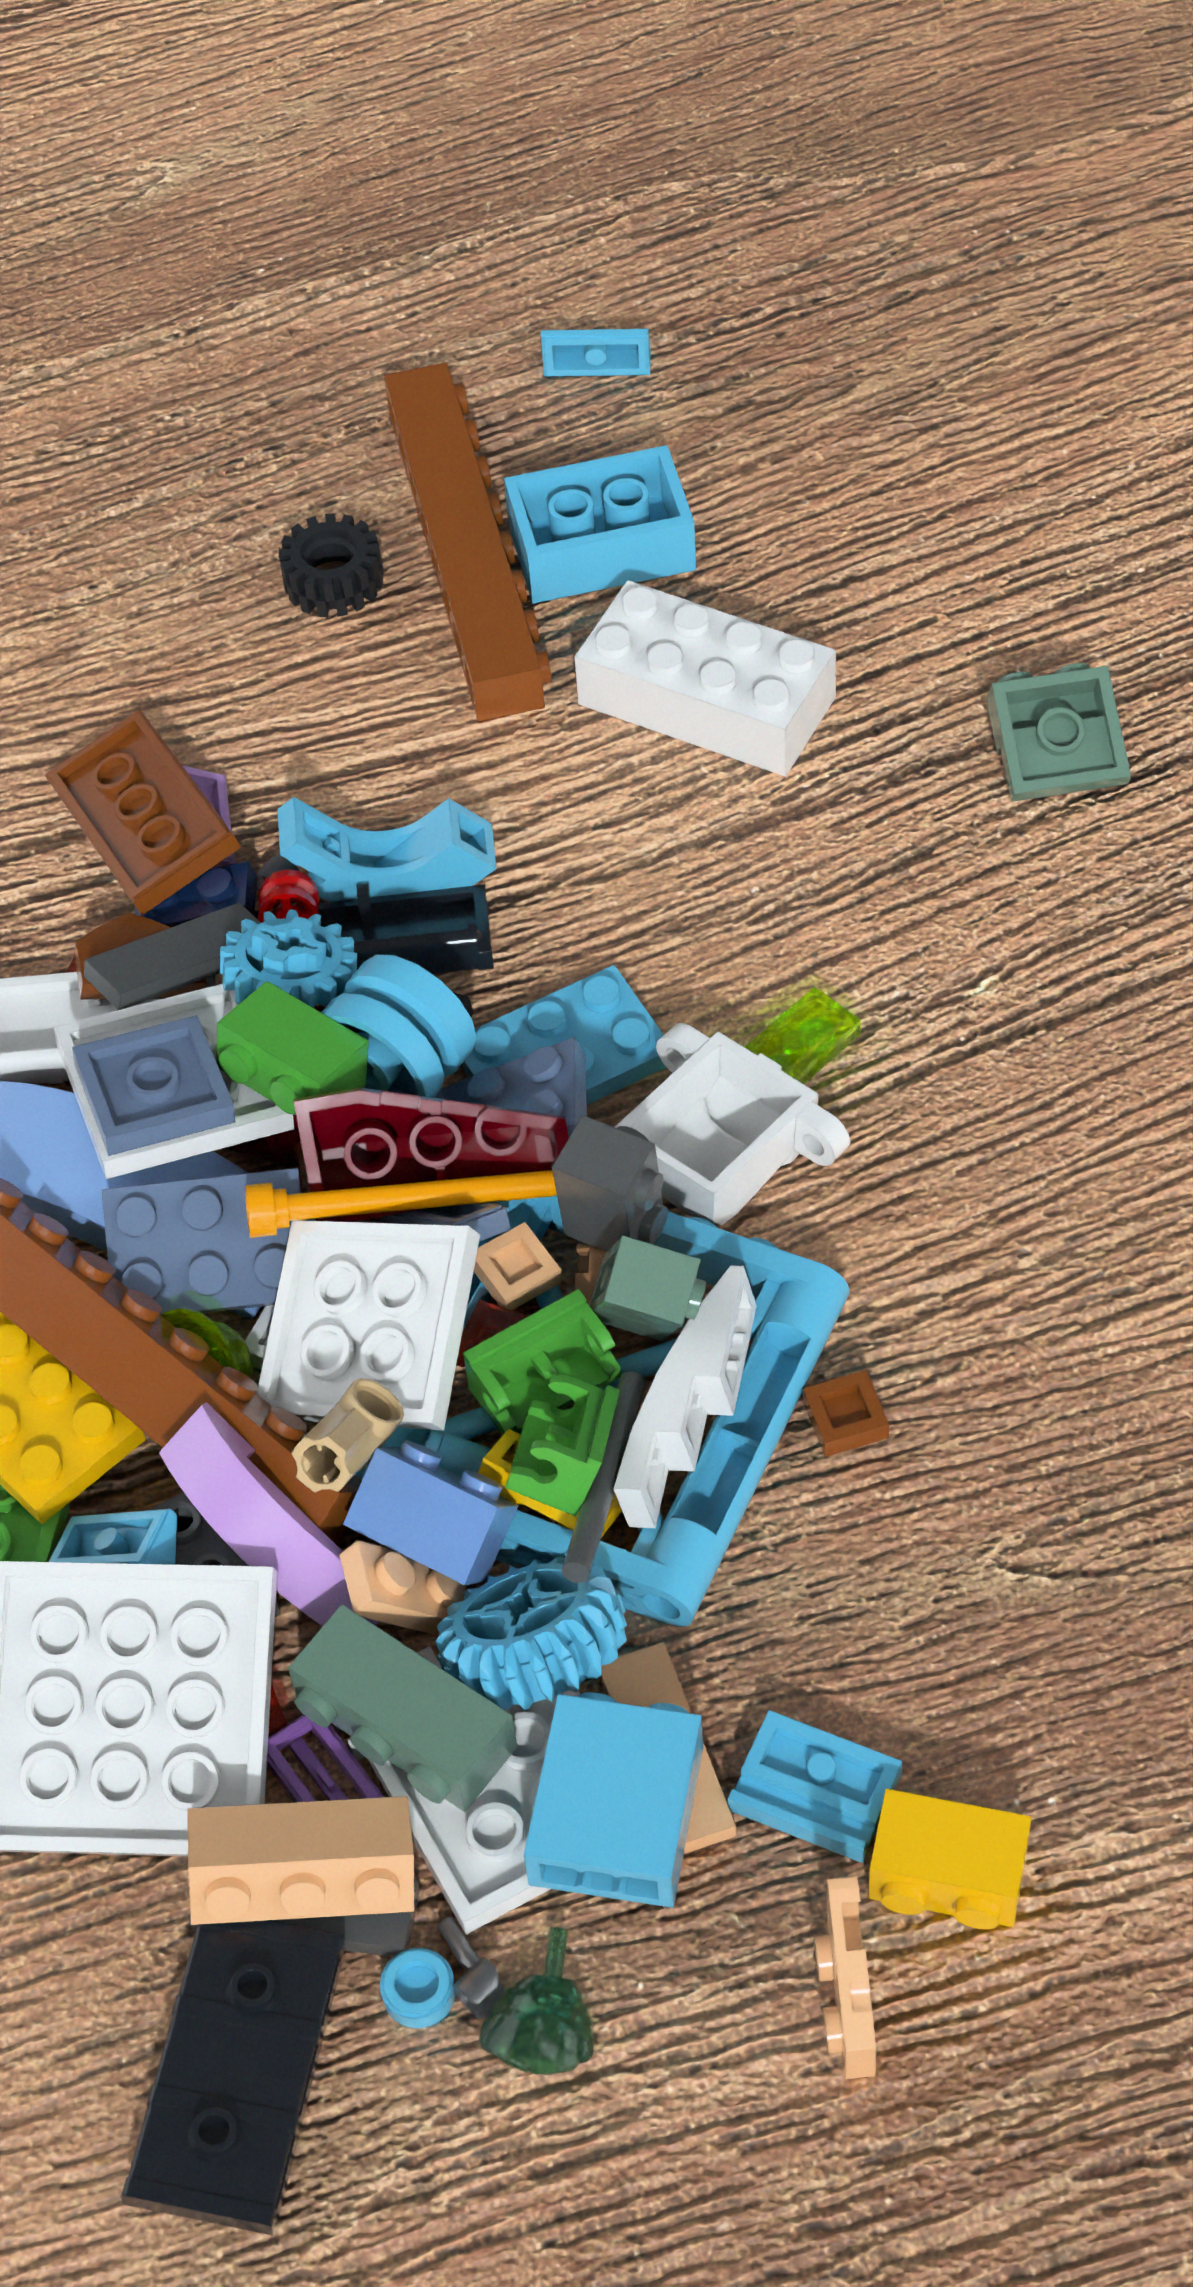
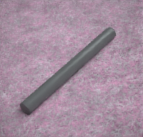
[562,1371,646,1583]

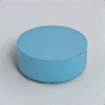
[380,1948,456,2028]

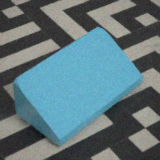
[541,329,651,377]
[49,1509,177,1565]

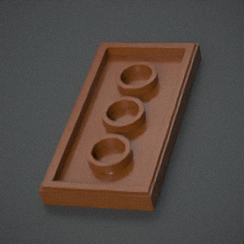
[45,710,241,915]

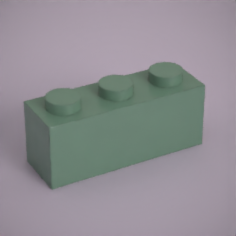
[288,1604,517,1812]

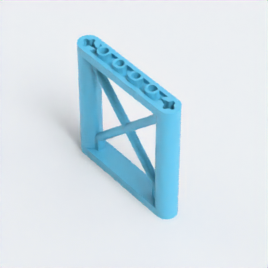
[356,1195,850,1627]

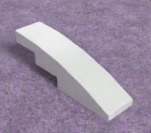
[613,1266,757,1528]

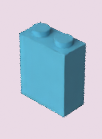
[524,1692,703,1908]

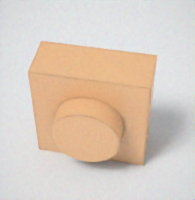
[474,1222,562,1314]

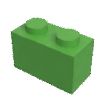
[216,981,369,1115]

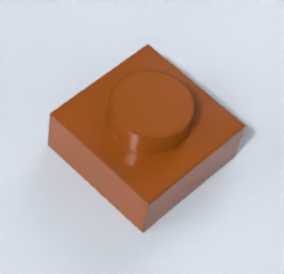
[803,1370,889,1457]

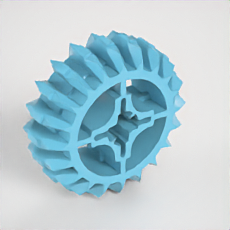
[436,1557,627,1711]

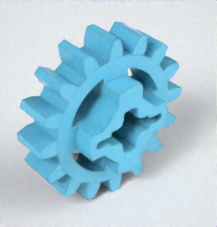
[220,910,357,1008]

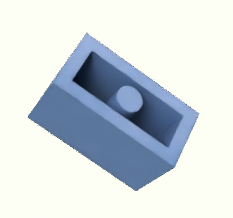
[343,1440,519,1585]

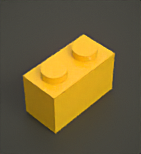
[869,1789,1032,1929]

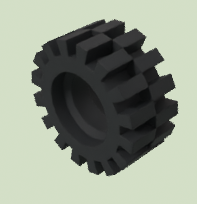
[279,513,383,617]

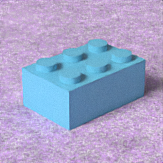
[504,445,696,604]

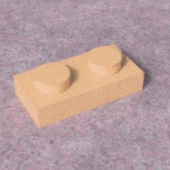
[339,1540,467,1636]

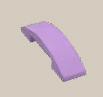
[159,1402,380,1626]

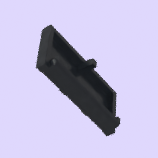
[254,883,494,974]
[121,1920,345,2236]

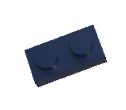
[134,861,257,927]

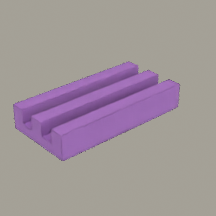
[267,1714,384,1802]

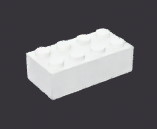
[574,580,836,777]

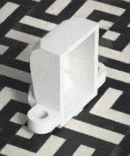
[614,1023,850,1226]

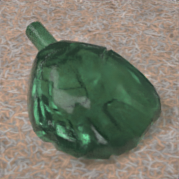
[479,1927,594,2075]

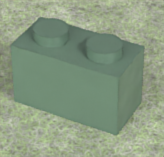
[589,1236,706,1341]

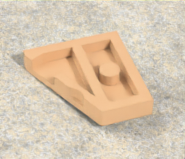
[814,1876,876,2079]

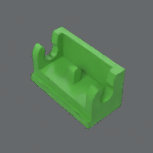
[463,1289,621,1436]
[505,1375,620,1517]

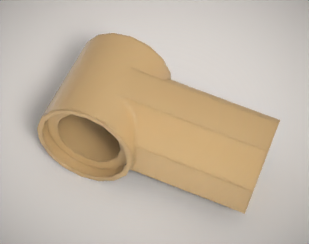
[292,1378,404,1493]

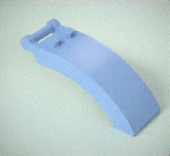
[0,1081,315,1318]

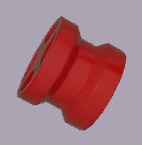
[258,870,319,923]

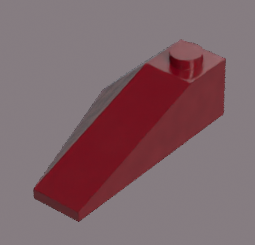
[293,1087,569,1222]

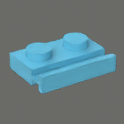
[728,1710,902,1863]

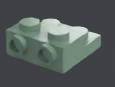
[986,663,1131,802]

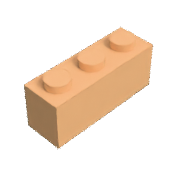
[187,1796,414,1925]

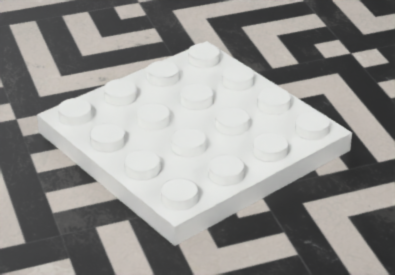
[0,1561,277,1856]

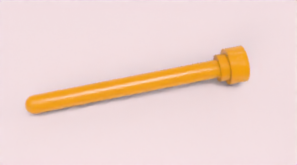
[245,1170,557,1238]

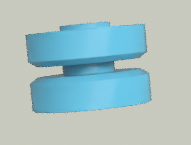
[321,955,477,1098]

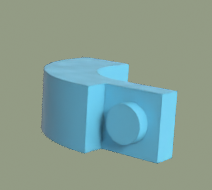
[277,797,497,902]

